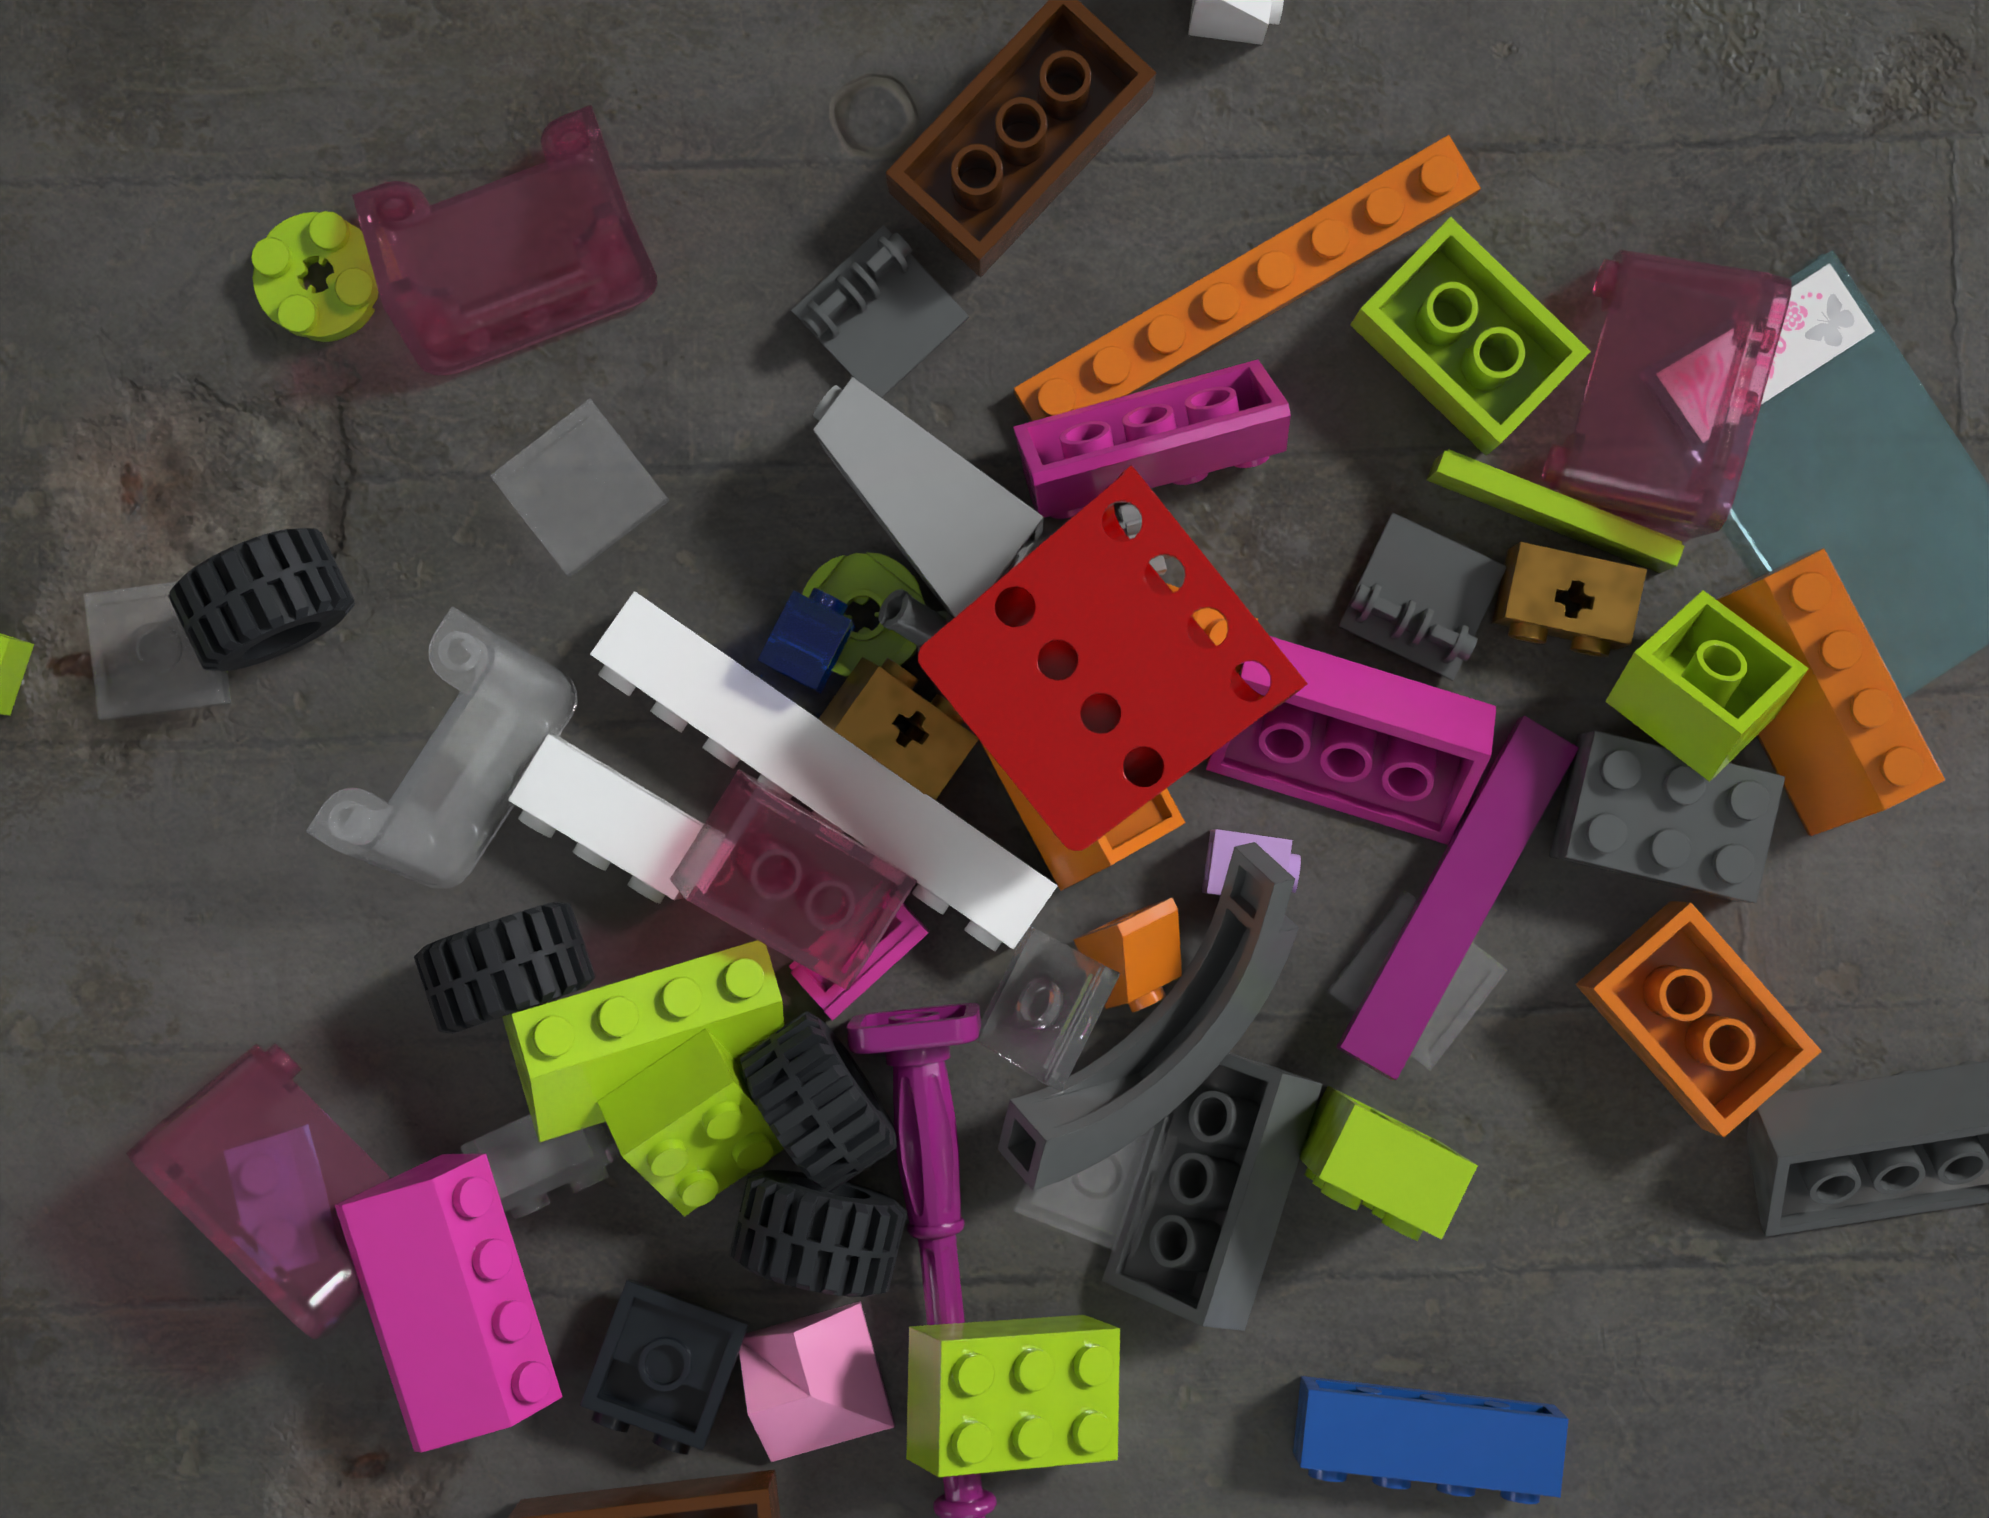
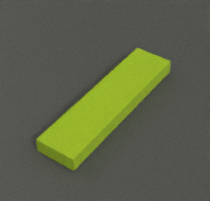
[1426,449,1685,573]

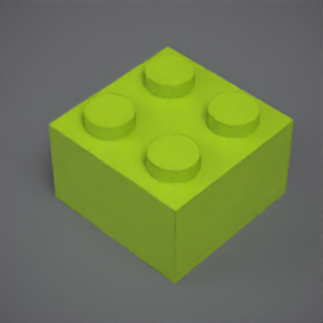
[1605,590,1809,782]
[597,1028,784,1217]

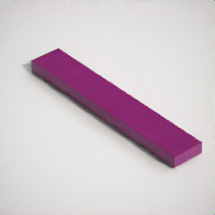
[1336,715,1579,1080]

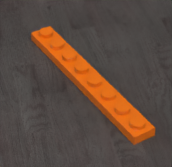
[1013,135,1481,422]

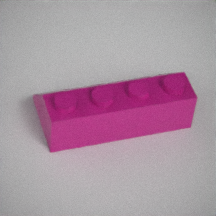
[1013,359,1291,519]
[1206,636,1496,845]
[335,1153,563,1453]

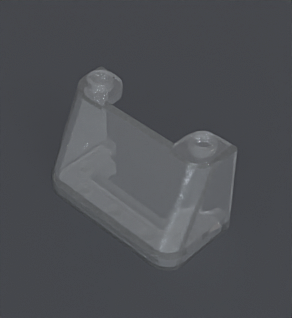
[306,606,578,889]

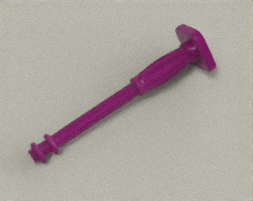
[846,1003,997,1518]

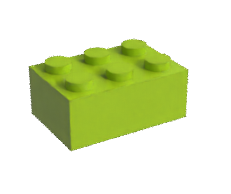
[1350,217,1591,456]
[1299,1086,1478,1241]
[906,1315,1120,1477]

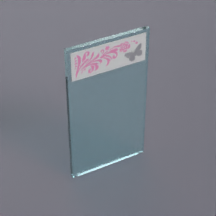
[1639,250,1989,699]

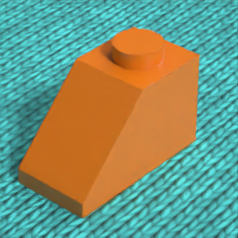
[1073,898,1182,1013]

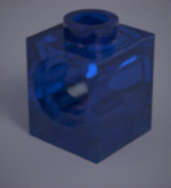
[758,588,856,694]

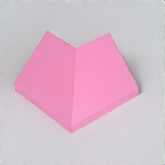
[739,1301,895,1462]

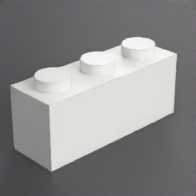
[508,734,721,904]

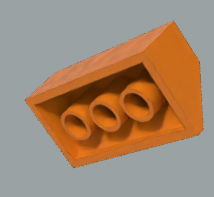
[1716,548,1945,836]

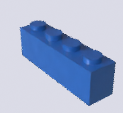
[1293,1376,1569,1504]

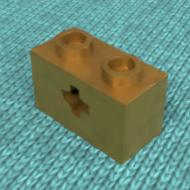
[1492,542,1647,657]
[819,657,978,800]

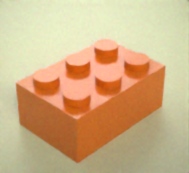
[1575,901,1822,1138]

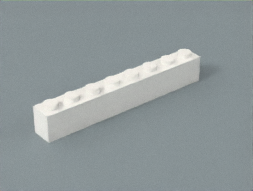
[590,591,1057,952]

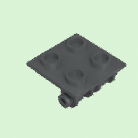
[791,225,969,398]
[1338,512,1507,681]

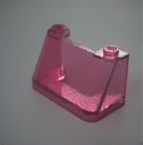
[352,105,658,375]
[1542,250,1792,538]
[126,1043,392,1340]

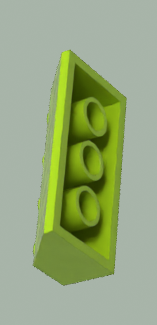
[502,938,784,1142]

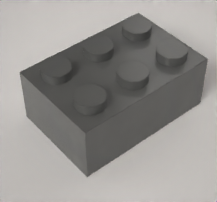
[1549,731,1785,903]

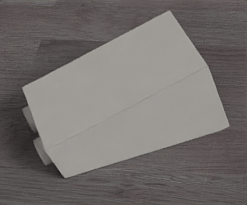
[813,377,1044,618]

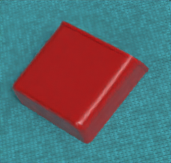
[918,465,1308,851]

